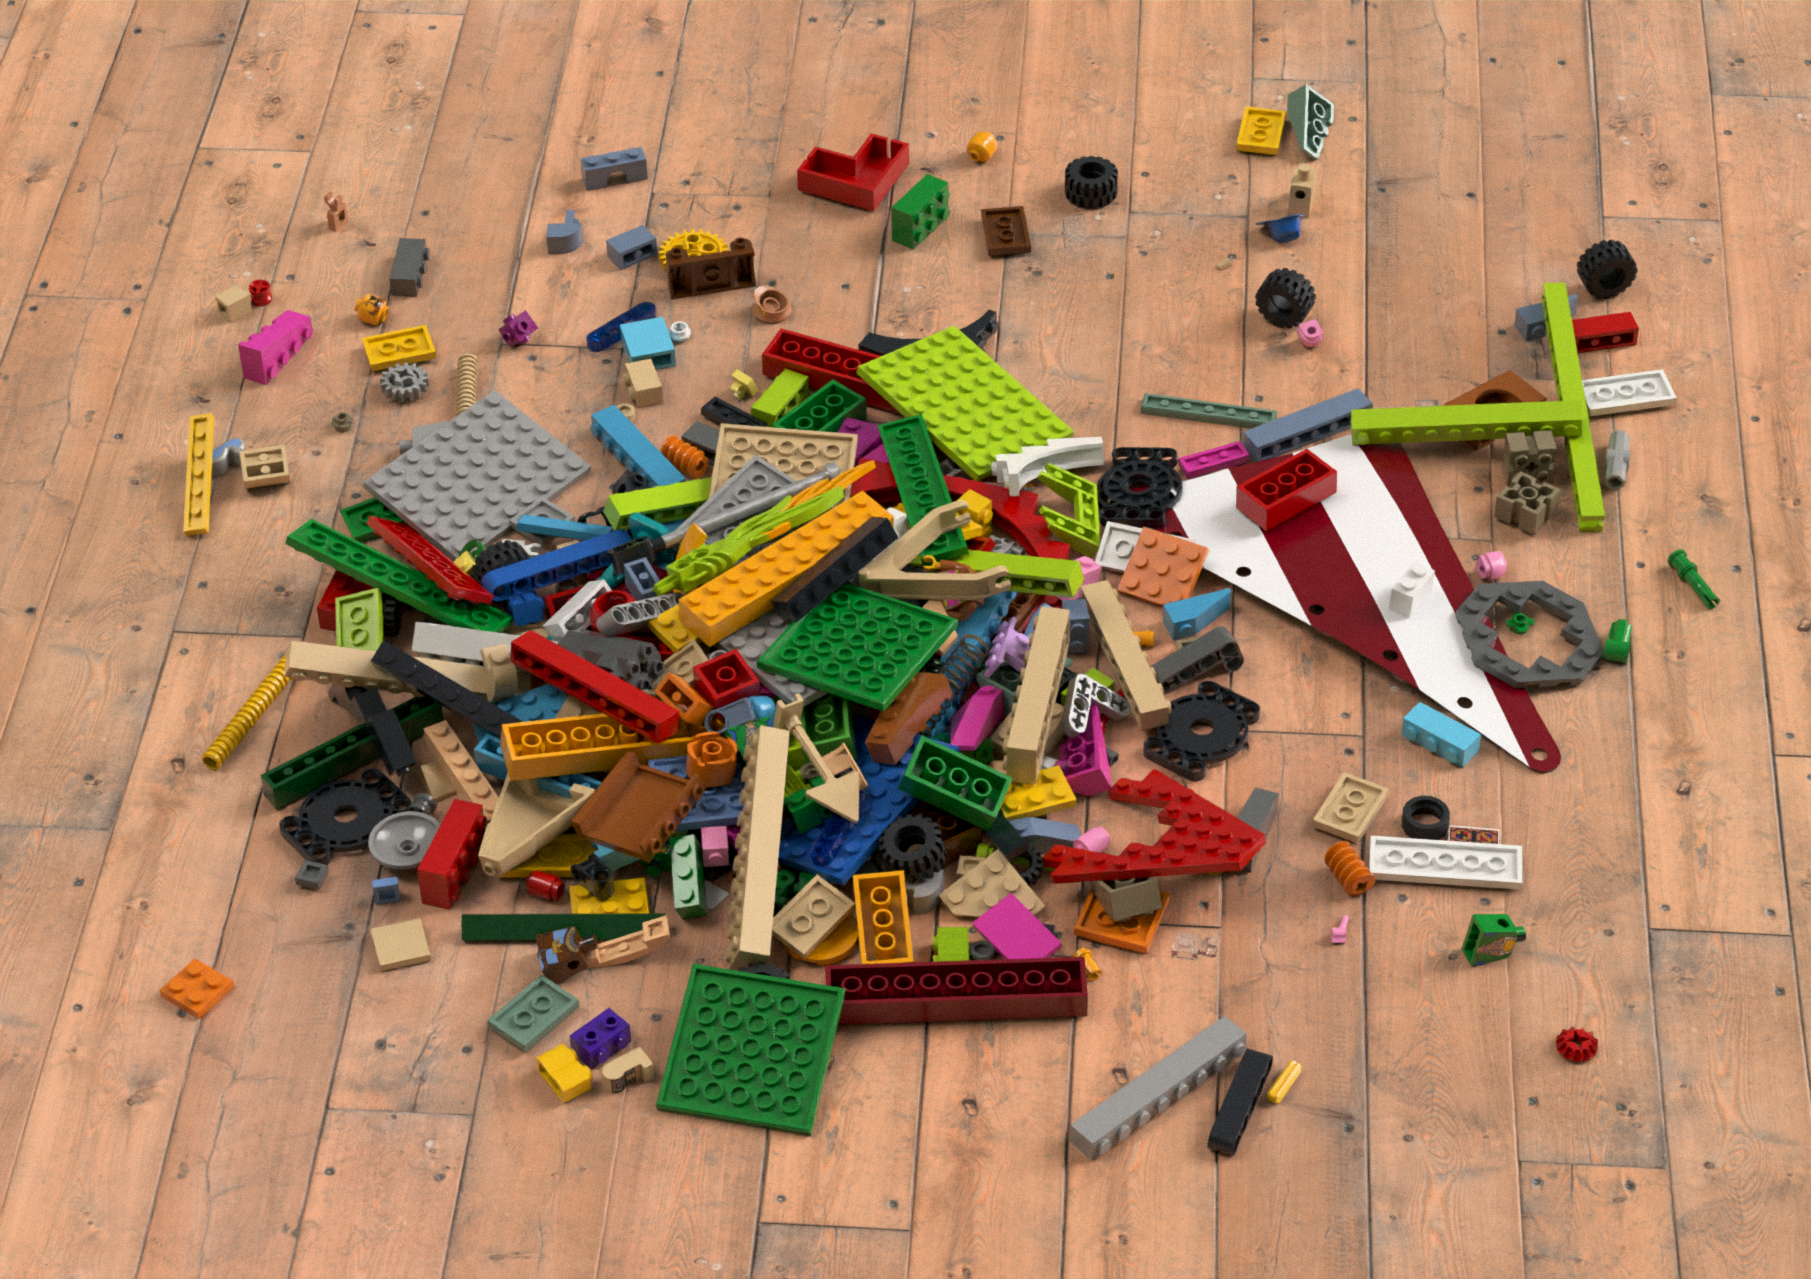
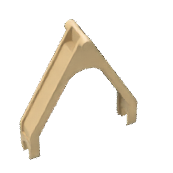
[858,500,1011,600]

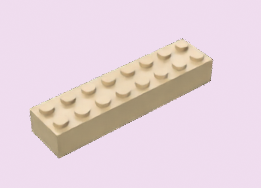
[1003,606,1070,785]

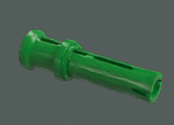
[1667,549,1720,609]

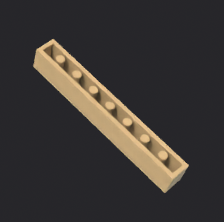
[1081,580,1172,731]

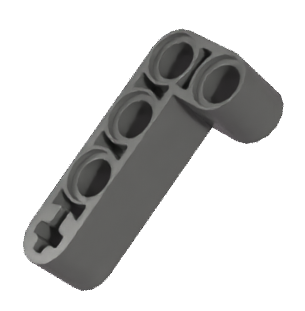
[1151,626,1244,694]

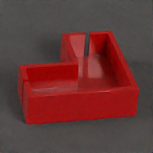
[797,133,910,211]

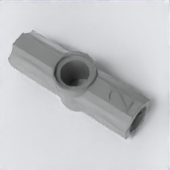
[1605,430,1630,491]

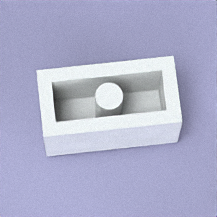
[1389,561,1435,618]

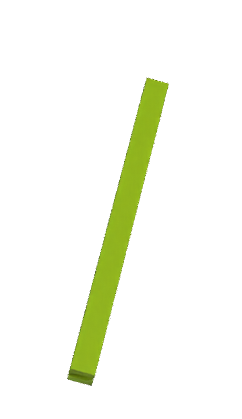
[1541,283,1605,532]

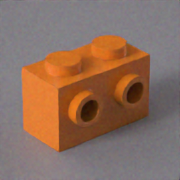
[654,672,714,727]

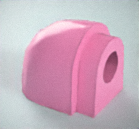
[1297,319,1323,347]
[1474,551,1507,581]

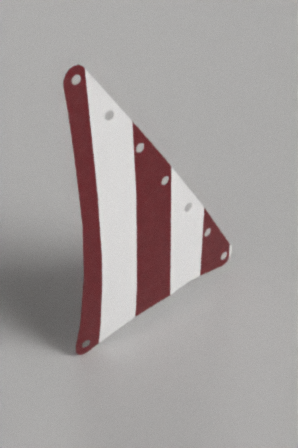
[1098,434,1561,772]

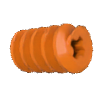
[661,435,710,479]
[1324,841,1375,896]

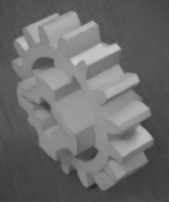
[380,362,429,402]

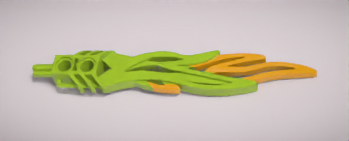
[652,461,875,596]

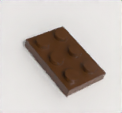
[981,206,1031,256]

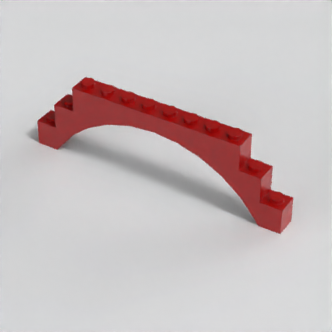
[850,458,1070,560]

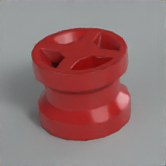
[249,279,272,307]

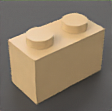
[623,359,663,408]

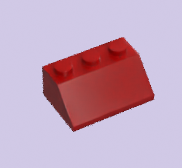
[317,570,385,631]

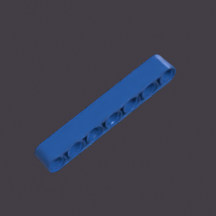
[481,529,633,602]

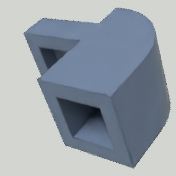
[547,210,583,254]

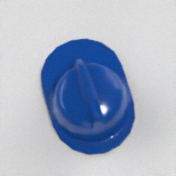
[1255,214,1305,243]

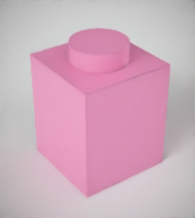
[701,826,729,867]

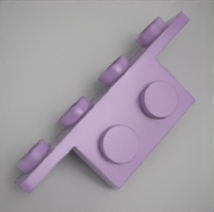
[984,617,1031,678]

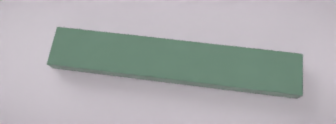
[1141,393,1278,428]

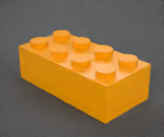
[853,870,914,964]

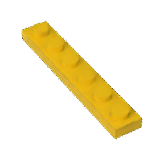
[183,413,214,536]

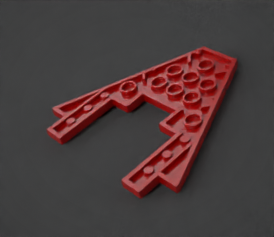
[1042,769,1266,884]

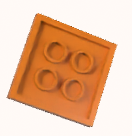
[1117,526,1209,607]
[1074,888,1170,954]

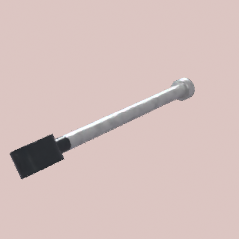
[608,462,841,575]

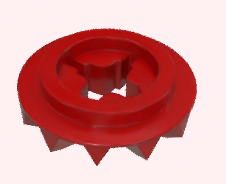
[1556,1026,1598,1062]

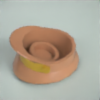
[752,286,791,323]

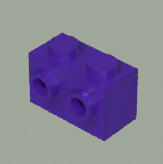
[569,1008,631,1070]

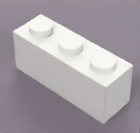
[543,580,612,642]

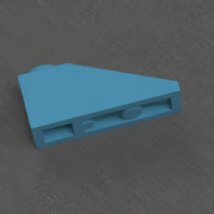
[1163,588,1231,640]

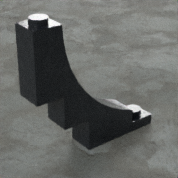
[327,683,416,777]

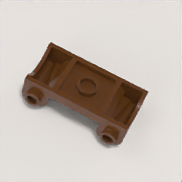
[666,237,756,300]

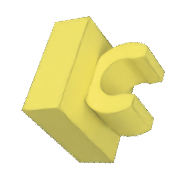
[730,369,759,400]

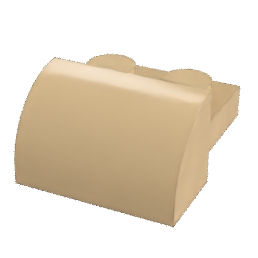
[240,445,291,489]

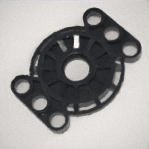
[1097,447,1183,528]
[1143,681,1260,782]
[279,768,412,865]

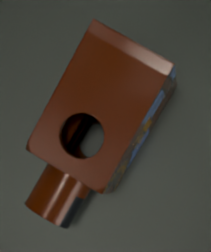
[536,927,599,984]

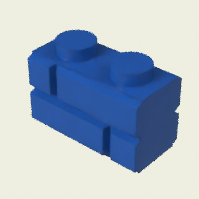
[502,590,545,627]

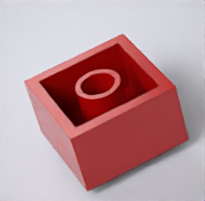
[693,649,760,719]

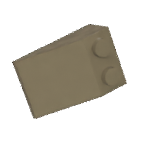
[1089,877,1162,922]

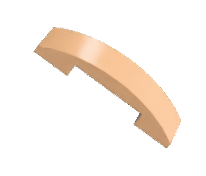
[586,915,670,968]

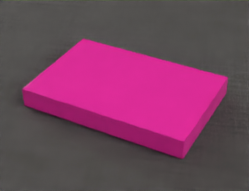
[972,893,1062,959]

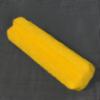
[1267,1060,1301,1104]

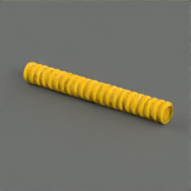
[202,653,292,770]

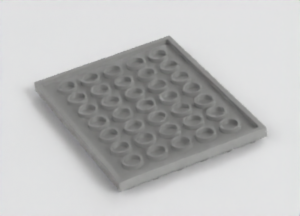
[363,390,591,561]

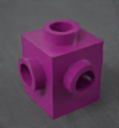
[498,310,538,347]

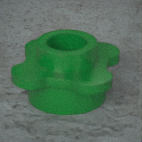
[1506,612,1534,634]

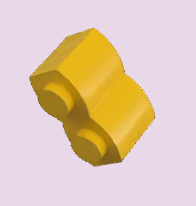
[536,1044,593,1103]

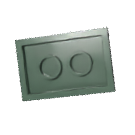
[487,975,580,1052]

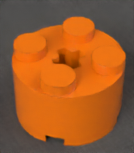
[686,732,737,789]

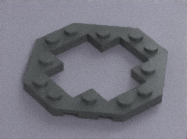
[1455,581,1604,688]

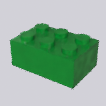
[891,174,950,249]

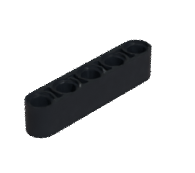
[1207,1048,1273,1156]

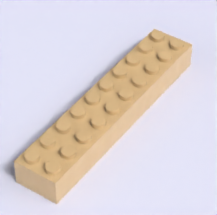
[724,725,790,971]

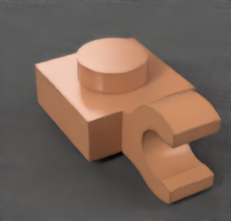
[324,191,348,232]

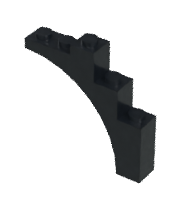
[858,309,999,356]

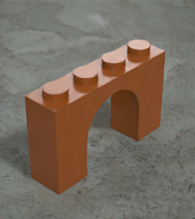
[1443,370,1547,451]

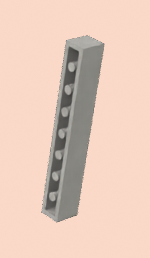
[1070,1016,1247,1160]

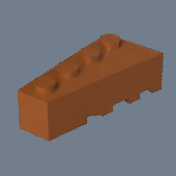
[865,672,953,765]

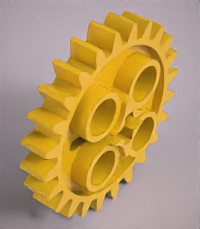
[658,229,728,271]

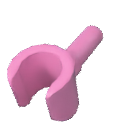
[1331,915,1349,943]

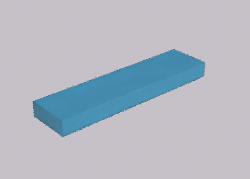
[517,515,613,540]

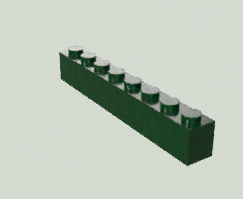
[260,696,444,810]

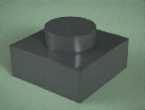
[295,860,329,890]

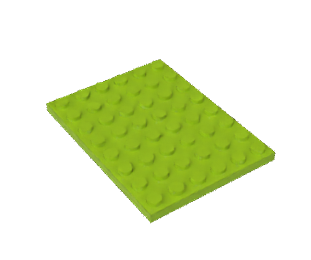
[856,326,1074,481]

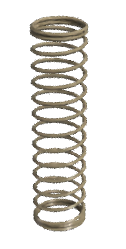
[920,634,989,737]

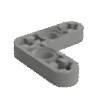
[1062,674,1131,737]

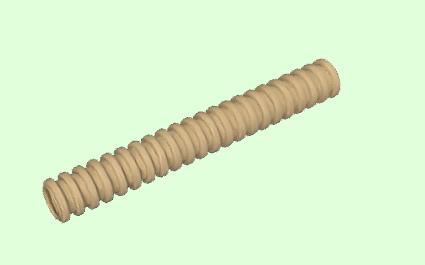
[456,353,478,416]

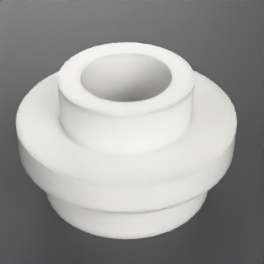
[669,321,691,341]

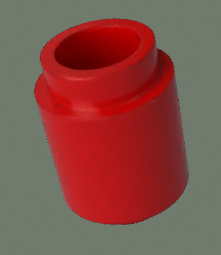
[525,870,565,901]

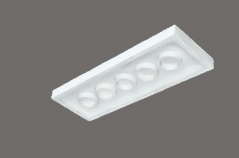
[1369,836,1522,890]

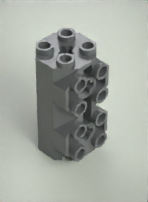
[558,629,664,690]

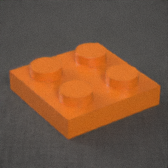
[160,959,234,1019]

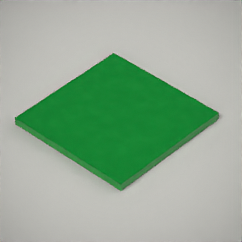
[756,582,958,711]
[656,964,846,1136]

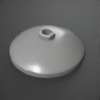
[368,811,440,870]

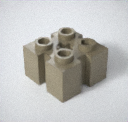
[1502,430,1557,486]
[1494,471,1561,535]

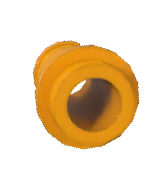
[1133,629,1155,648]
[1073,948,1102,981]

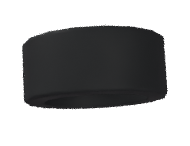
[1402,795,1450,840]

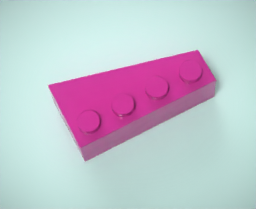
[238,310,313,385]

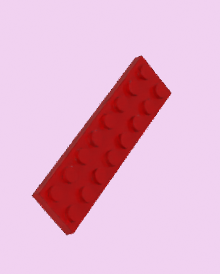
[367,516,494,605]

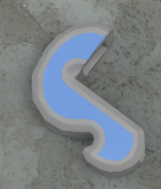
[211,438,246,477]

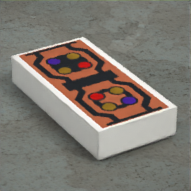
[1448,825,1499,844]

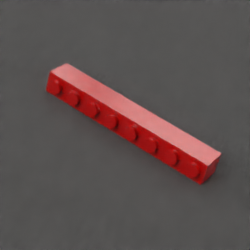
[510,630,679,744]

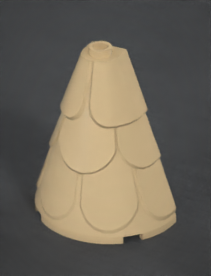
[478,773,595,877]

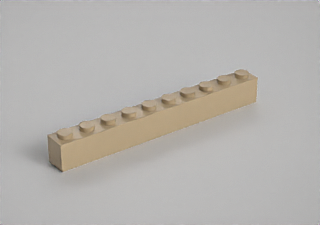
[285,640,531,704]

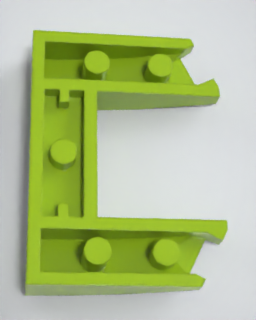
[1038,463,1100,558]

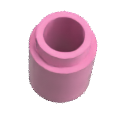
[1073,827,1111,853]

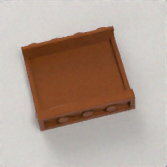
[571,751,705,862]

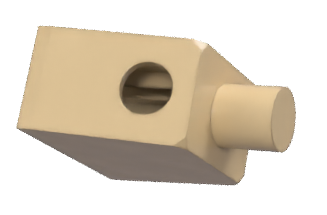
[1288,163,1317,218]

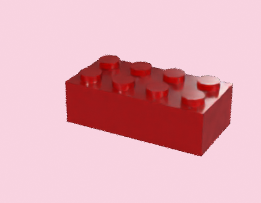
[1236,449,1337,531]
[417,799,487,910]

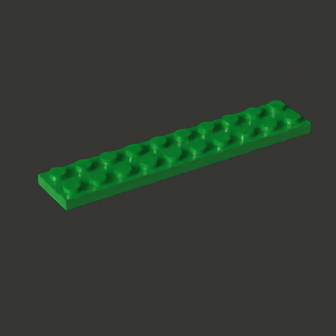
[878,414,969,566]
[285,519,513,633]

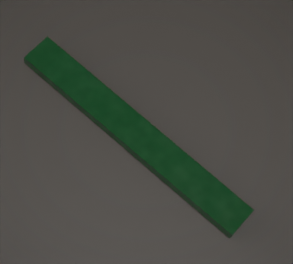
[461,913,666,940]

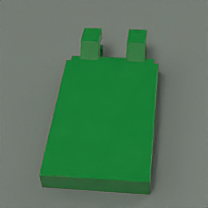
[340,497,407,543]

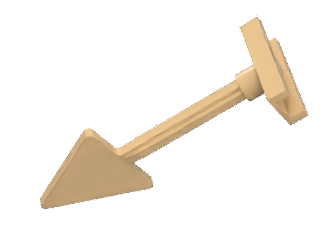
[773,693,859,824]

